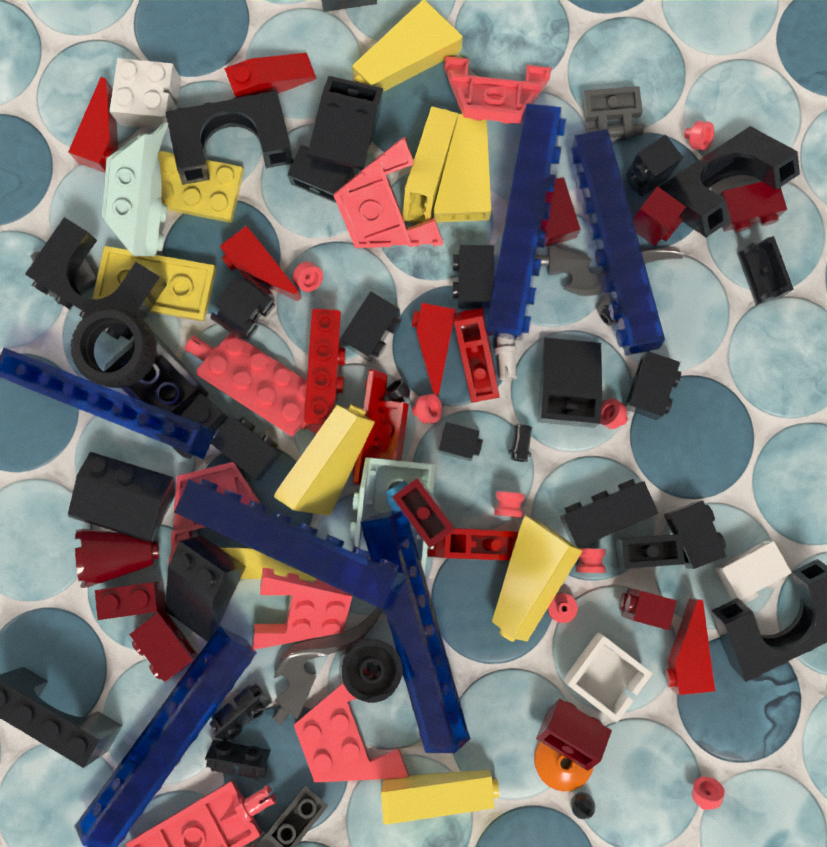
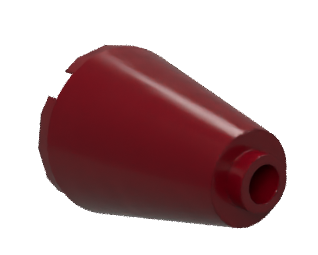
[75,529,159,588]

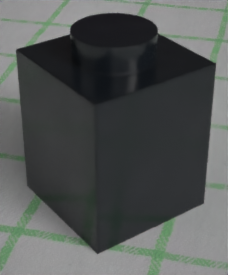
[438,422,483,461]

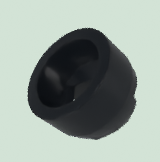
[385,378,410,402]
[570,792,596,820]

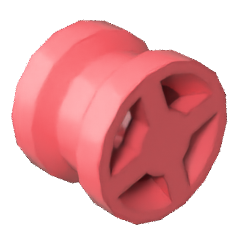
[494,491,525,518]
[576,548,606,573]

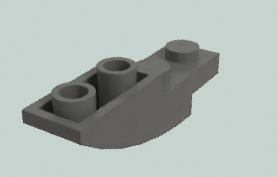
[253,785,328,847]

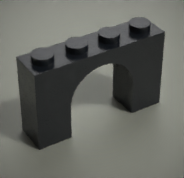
[165,91,293,185]
[659,126,800,237]
[25,217,167,341]
[711,559,827,682]
[0,667,123,768]

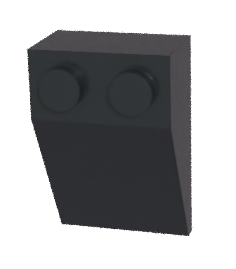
[104,331,209,431]
[165,536,246,643]

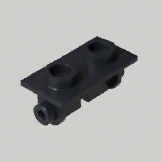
[209,683,272,741]
[205,740,271,780]

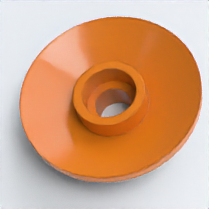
[534,742,594,791]

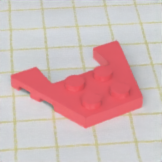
[444,56,552,124]
[334,137,443,248]
[168,462,282,564]
[252,568,352,649]
[294,664,409,782]

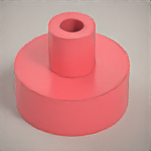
[684,121,714,151]
[293,262,323,292]
[412,394,442,424]
[600,398,628,429]
[547,593,578,623]
[692,777,725,810]

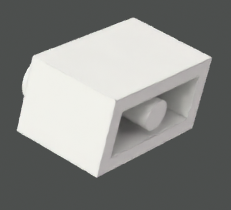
[714,541,791,603]

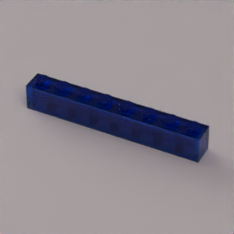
[486,103,566,341]
[569,129,665,356]
[0,347,216,460]
[174,478,406,610]
[360,510,470,753]
[74,626,257,847]

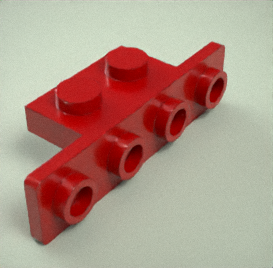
[304,309,346,425]
[353,369,409,485]

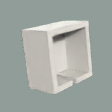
[109,58,181,130]
[563,632,653,723]

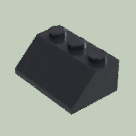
[68,452,175,543]

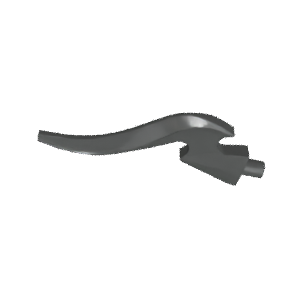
[534,246,683,296]
[272,603,384,725]

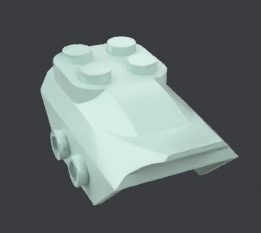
[101,123,169,256]
[349,457,436,593]

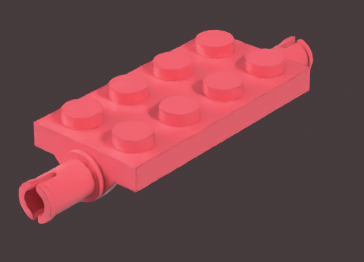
[184,333,323,437]
[126,779,276,847]

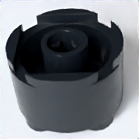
[210,273,275,340]
[339,638,403,703]

